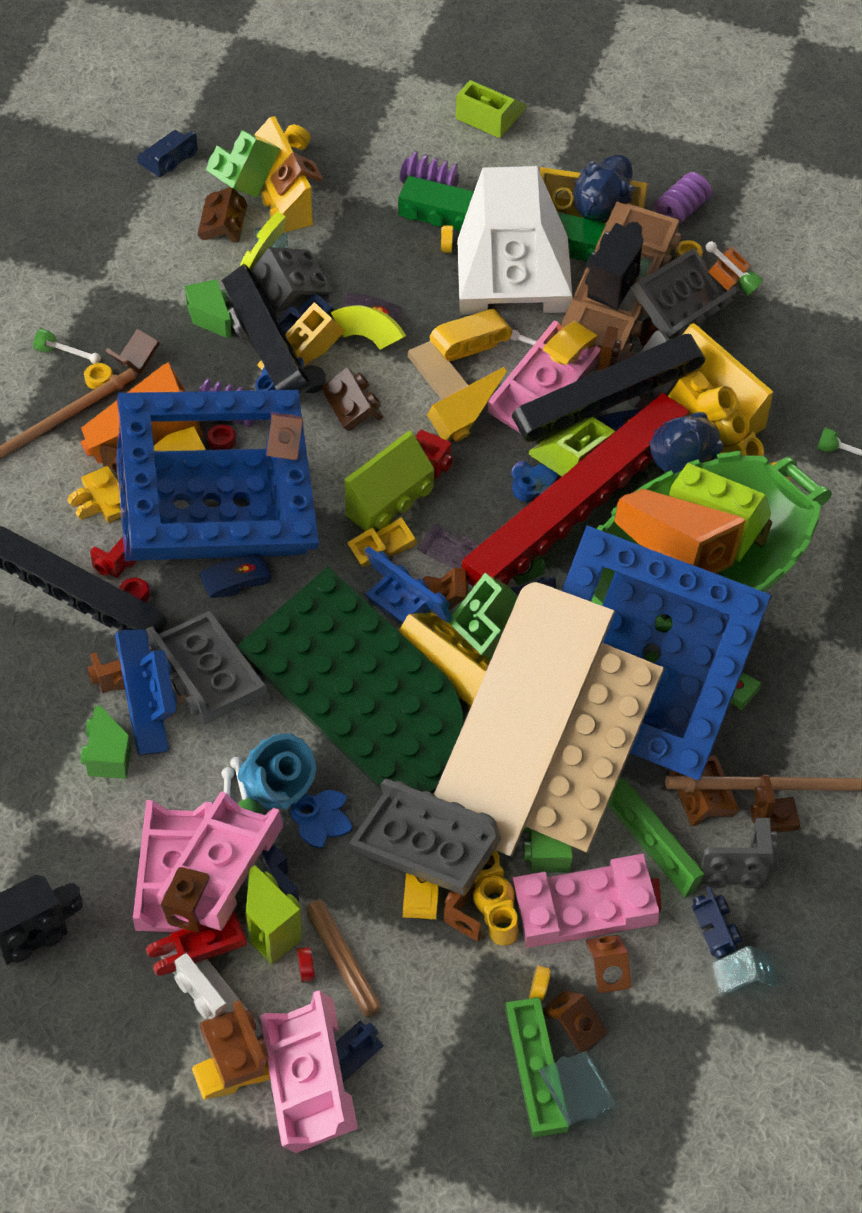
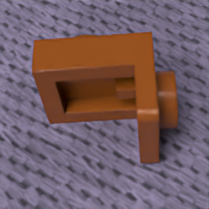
[422,567,468,610]
[87,652,125,693]

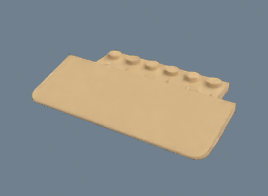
[434,582,665,857]

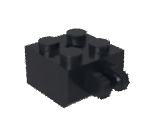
[585,221,644,310]
[0,875,83,965]

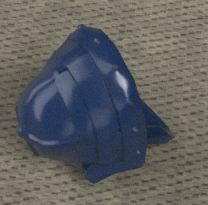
[572,155,635,223]
[649,412,723,474]

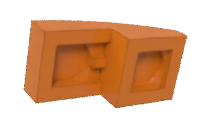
[708,246,750,291]

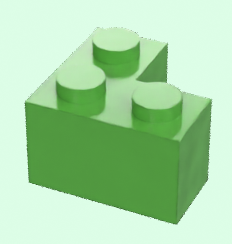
[206,130,280,198]
[449,573,518,660]

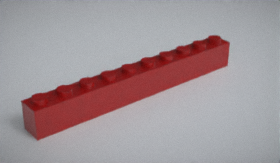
[462,393,690,588]

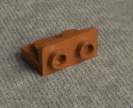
[670,756,739,826]
[200,1000,269,1089]

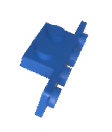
[364,546,452,626]
[115,629,177,755]

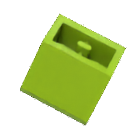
[456,80,527,138]
[529,417,616,476]
[246,865,302,965]

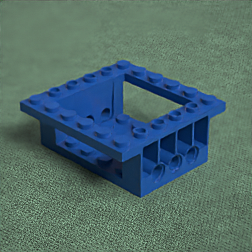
[116,390,319,561]
[562,525,772,781]

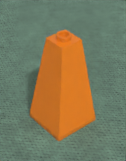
[81,362,204,464]
[614,488,745,574]

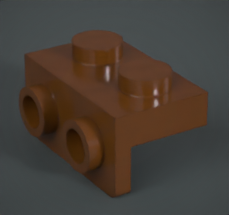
[197,187,247,243]
[321,367,383,431]

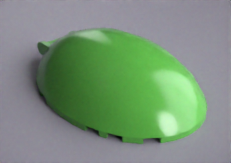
[591,451,832,633]

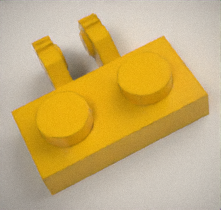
[67,465,121,523]

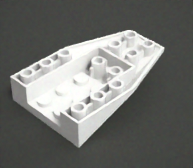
[458,166,572,315]

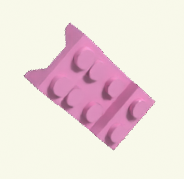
[487,320,601,442]
[157,792,283,931]
[133,800,212,932]
[512,854,659,948]
[260,990,358,1153]

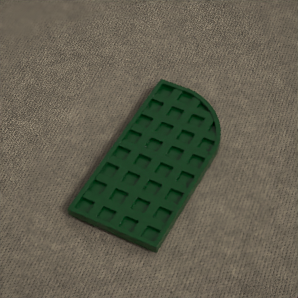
[236,566,464,794]

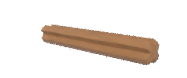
[307,900,380,1017]

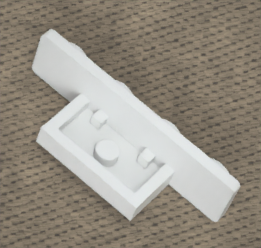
[160,948,263,1040]

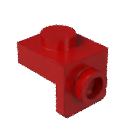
[415,429,453,479]
[90,536,137,578]

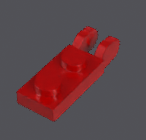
[146,911,247,976]

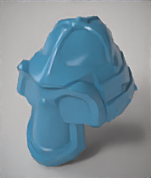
[237,733,317,810]

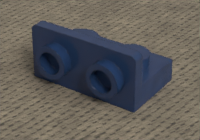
[137,129,198,178]

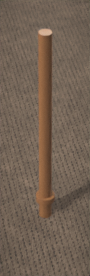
[0,368,136,459]
[665,775,862,792]

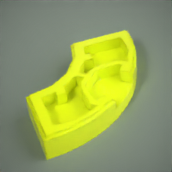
[240,211,286,272]
[331,305,406,350]

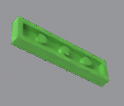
[608,778,704,898]
[505,997,569,1138]

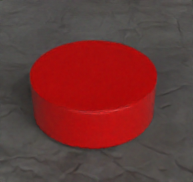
[207,425,236,450]
[119,577,150,603]
[297,947,315,983]

